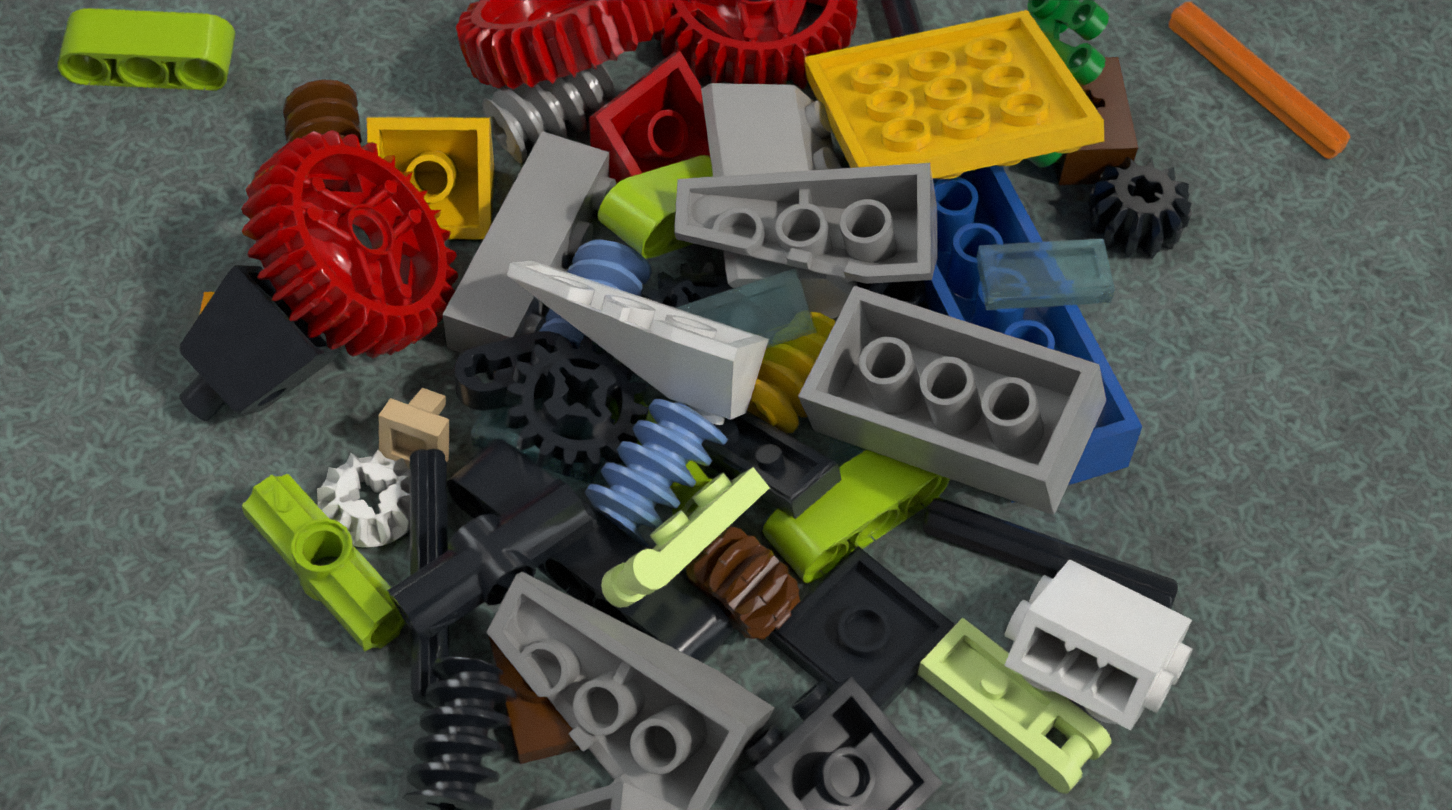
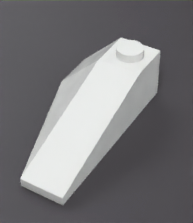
[507,260,769,425]

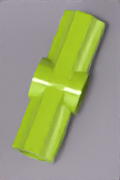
[242,474,405,651]

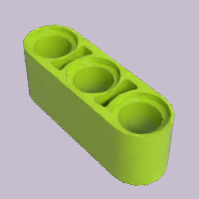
[57,8,236,91]
[598,155,713,259]
[762,449,950,583]

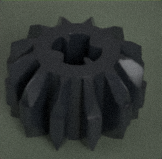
[1088,156,1192,259]

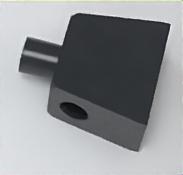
[179,265,341,421]

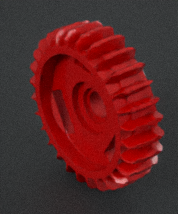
[455,0,673,89]
[654,0,858,89]
[241,130,458,359]

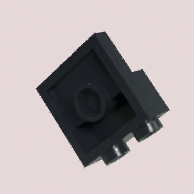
[737,676,943,810]

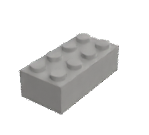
[798,286,1106,515]

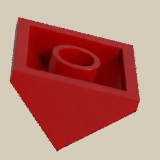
[590,51,711,184]

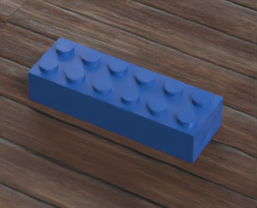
[924,165,1143,503]

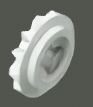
[317,450,410,547]

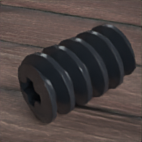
[402,656,517,810]

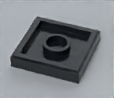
[769,546,955,712]

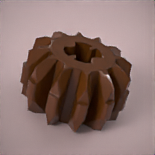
[685,526,800,639]

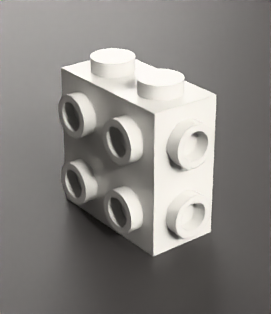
[1004,559,1193,730]

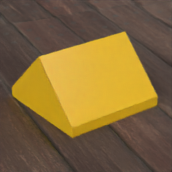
[367,117,495,239]

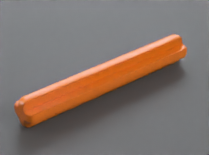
[1168,1,1350,160]

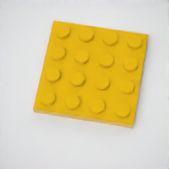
[804,10,1104,179]

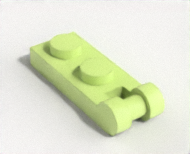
[601,467,770,608]
[918,617,1111,793]

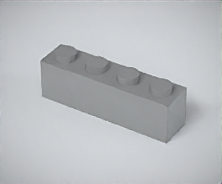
[443,131,616,353]

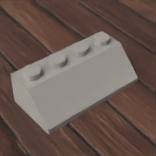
[701,83,858,327]

